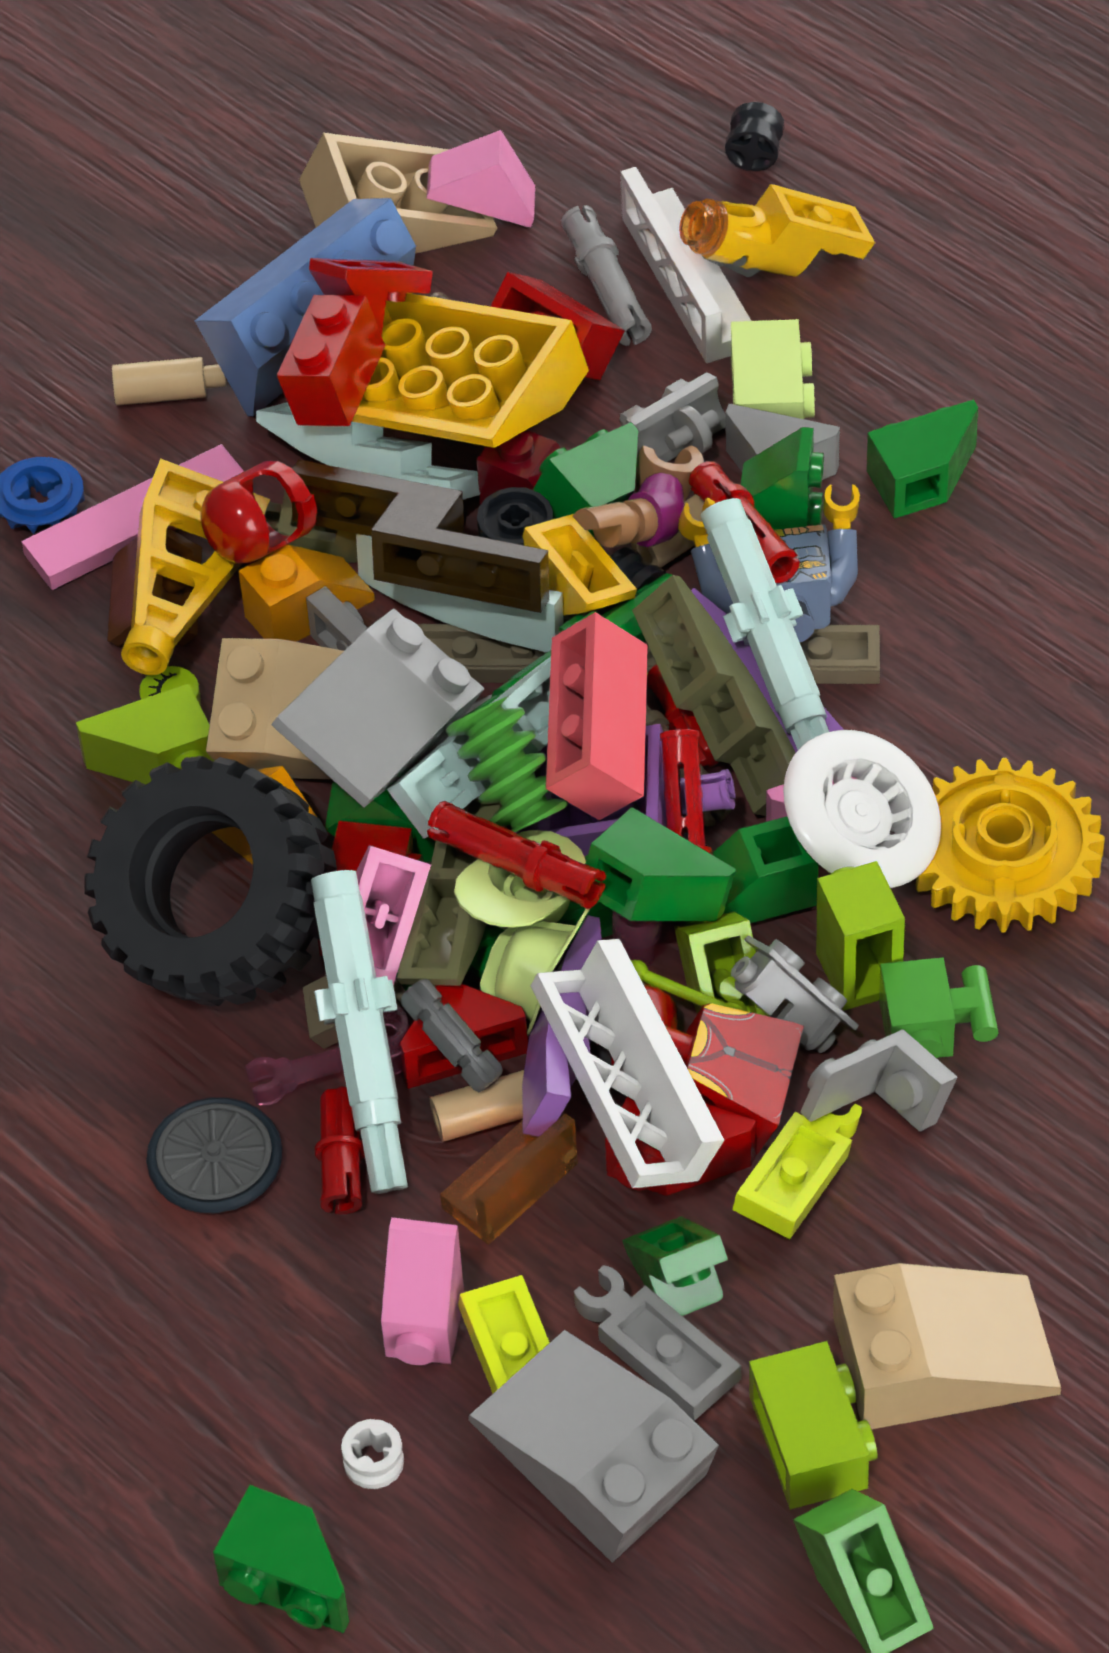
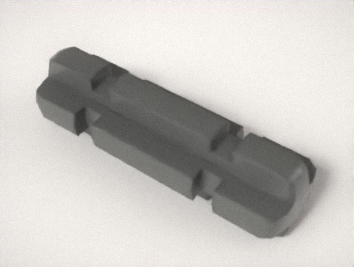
[401,978,502,1092]

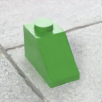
[793,1489,934,1653]

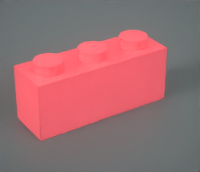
[546,612,648,820]

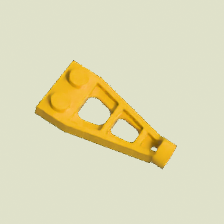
[121,459,270,675]

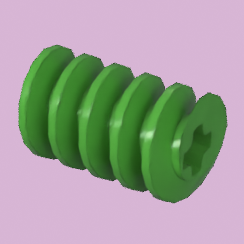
[445,696,569,833]

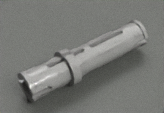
[561,205,652,346]

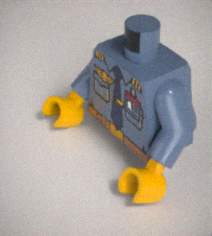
[678,484,860,642]

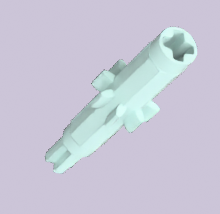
[700,498,829,750]
[311,870,408,1194]

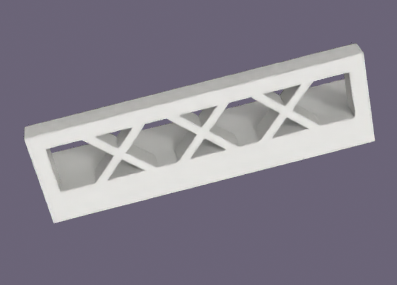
[621,167,751,364]
[530,939,724,1188]

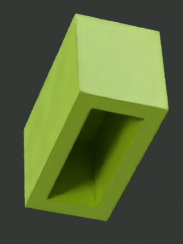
[816,861,905,1011]
[749,1341,877,1509]

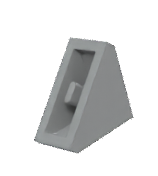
[726,404,840,479]

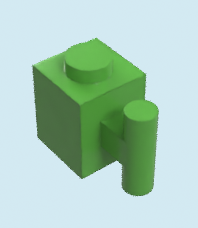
[879,957,999,1058]

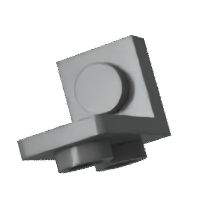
[801,1029,958,1131]

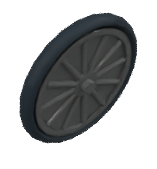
[146,1097,283,1213]

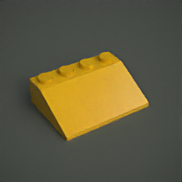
[352,293,589,448]

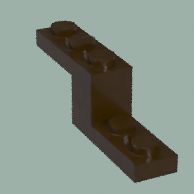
[291,460,549,613]

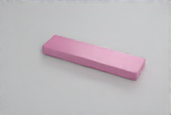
[22,444,244,590]

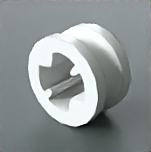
[341,1419,404,1489]

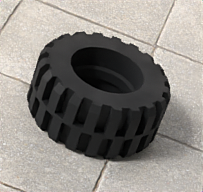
[84,756,337,1006]

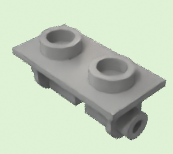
[731,935,859,1053]

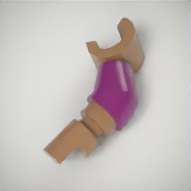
[572,445,704,548]

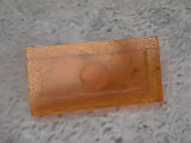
[440,1113,578,1245]

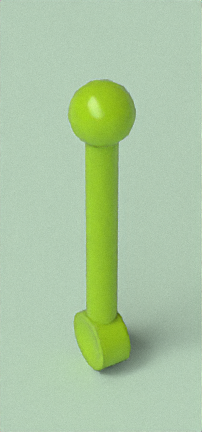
[631,960,747,1011]

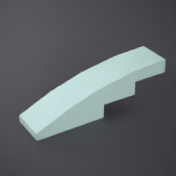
[256,402,480,500]
[356,534,564,652]
[387,656,551,838]

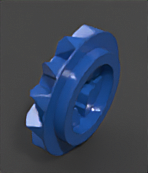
[0,457,85,534]

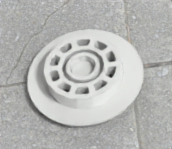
[783,730,941,888]

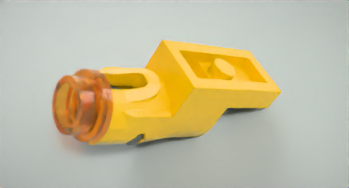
[679,184,875,277]

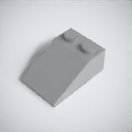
[271,608,485,808]
[468,1330,719,1563]

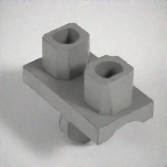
[619,372,726,462]

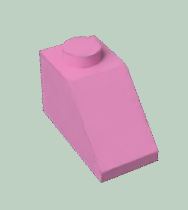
[381,1217,464,1365]

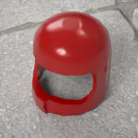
[200,461,317,563]

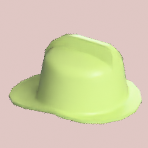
[454,830,586,930]
[480,908,590,1037]

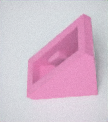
[426,130,535,228]
[356,845,431,985]

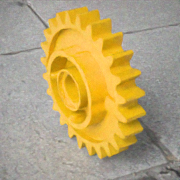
[916,758,1105,933]

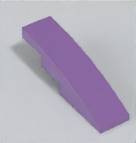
[522,915,602,1138]

